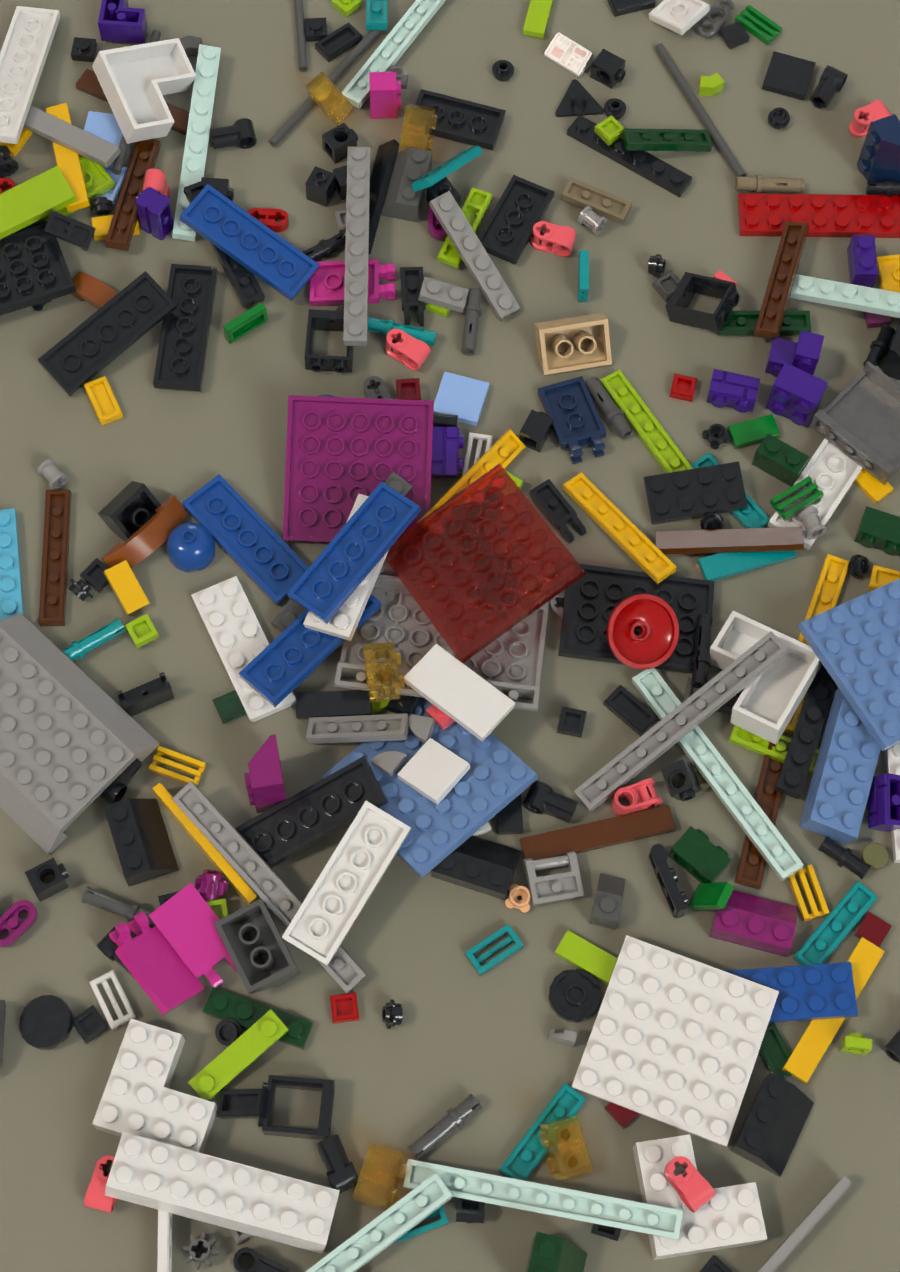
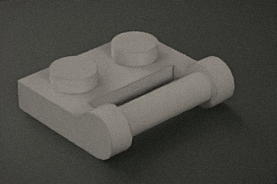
[523,851,584,906]

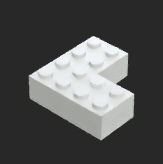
[92,38,196,144]
[709,611,821,745]
[92,1019,218,1153]
[633,1134,767,1260]

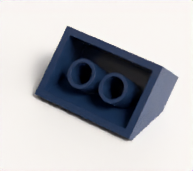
[857,114,900,182]

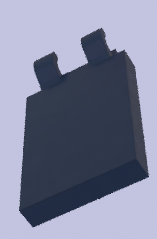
[538,376,606,464]

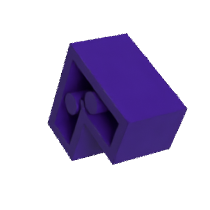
[98,0,148,44]
[765,330,824,377]

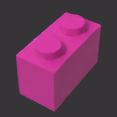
[369,72,401,119]

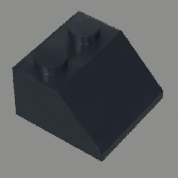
[98,481,161,541]

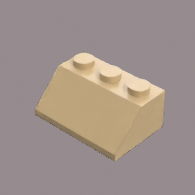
[534,313,612,375]

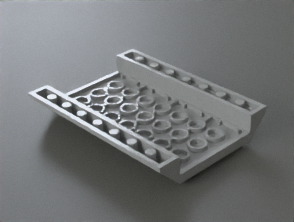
[334,558,552,711]
[0,613,159,855]

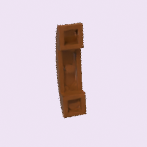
[71,272,118,309]
[101,495,188,568]

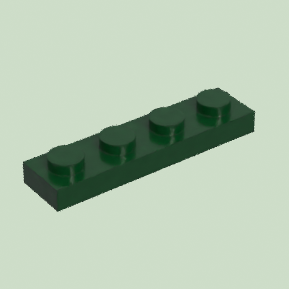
[621,128,713,152]
[717,311,811,335]
[203,987,313,1050]

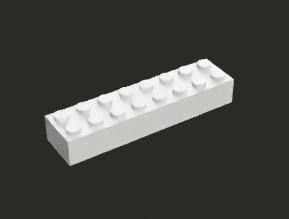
[105,1132,340,1254]

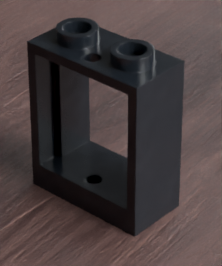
[665,272,740,332]
[304,309,354,373]
[258,1075,335,1140]

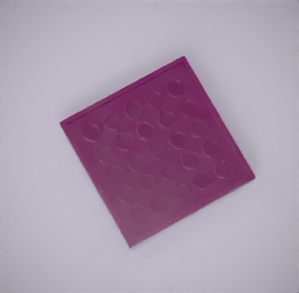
[282,395,434,547]

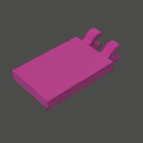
[310,259,396,306]
[148,883,237,988]
[109,912,204,1015]

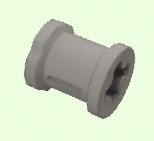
[577,206,608,235]
[37,459,69,490]
[797,507,827,539]

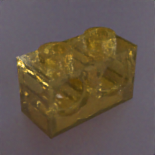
[306,71,353,126]
[363,642,405,702]

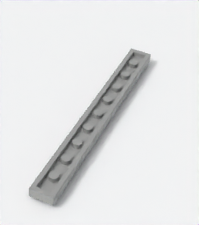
[343,147,370,346]
[574,631,788,812]
[172,781,368,993]

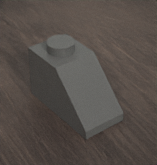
[589,873,626,930]

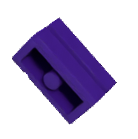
[135,187,174,241]
[847,235,878,288]
[706,369,760,413]
[431,427,464,478]
[868,773,900,832]

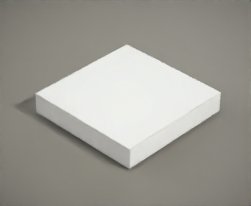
[649,0,710,35]
[397,738,471,805]

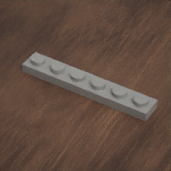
[429,191,520,321]

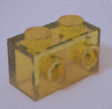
[399,104,438,152]
[539,1115,593,1180]
[353,1143,407,1211]

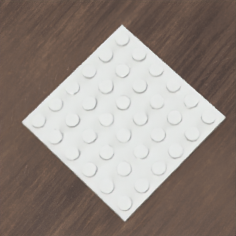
[571,935,779,1147]

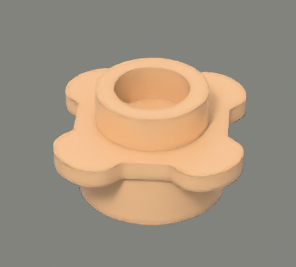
[505,884,531,913]

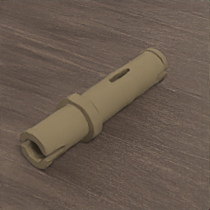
[735,175,804,193]

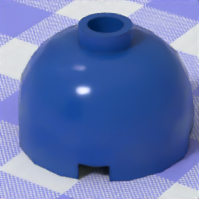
[166,523,215,572]

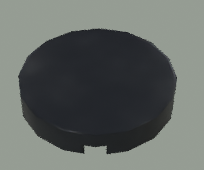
[548,969,602,1023]
[19,995,73,1050]

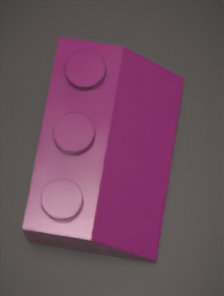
[244,734,286,813]
[709,890,797,957]

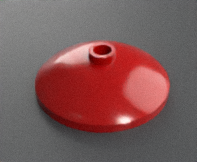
[607,594,679,669]

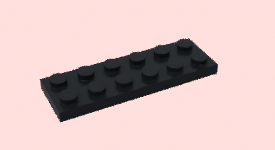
[153,264,218,392]
[38,271,177,396]
[236,756,389,868]

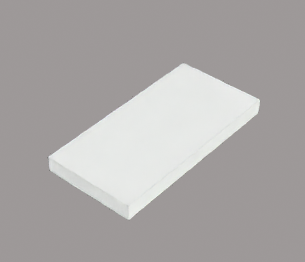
[403,644,515,742]

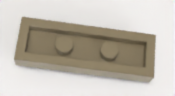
[561,178,632,224]

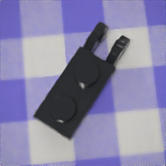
[400,267,425,326]
[529,479,587,544]
[649,843,688,919]

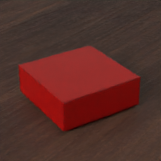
[669,373,698,402]
[330,992,359,1024]

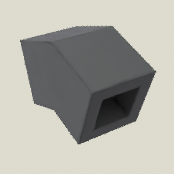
[180,36,203,57]

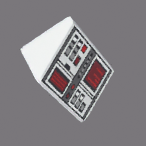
[544,32,593,77]

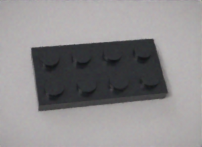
[408,89,506,150]
[478,175,554,265]
[644,461,748,525]

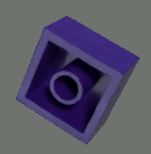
[765,363,828,428]

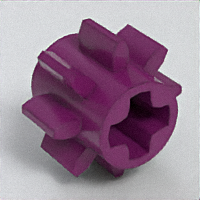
[194,869,228,900]

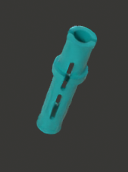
[367,316,437,346]
[61,618,126,661]

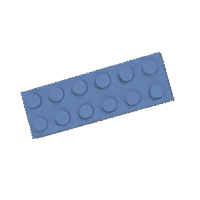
[798,688,881,845]

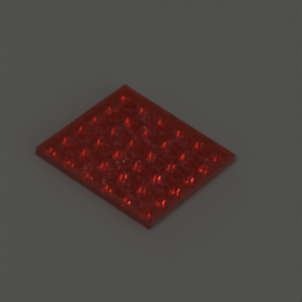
[385,463,586,663]

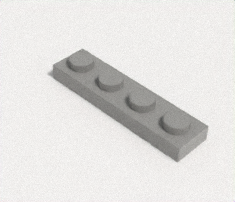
[306,713,409,744]

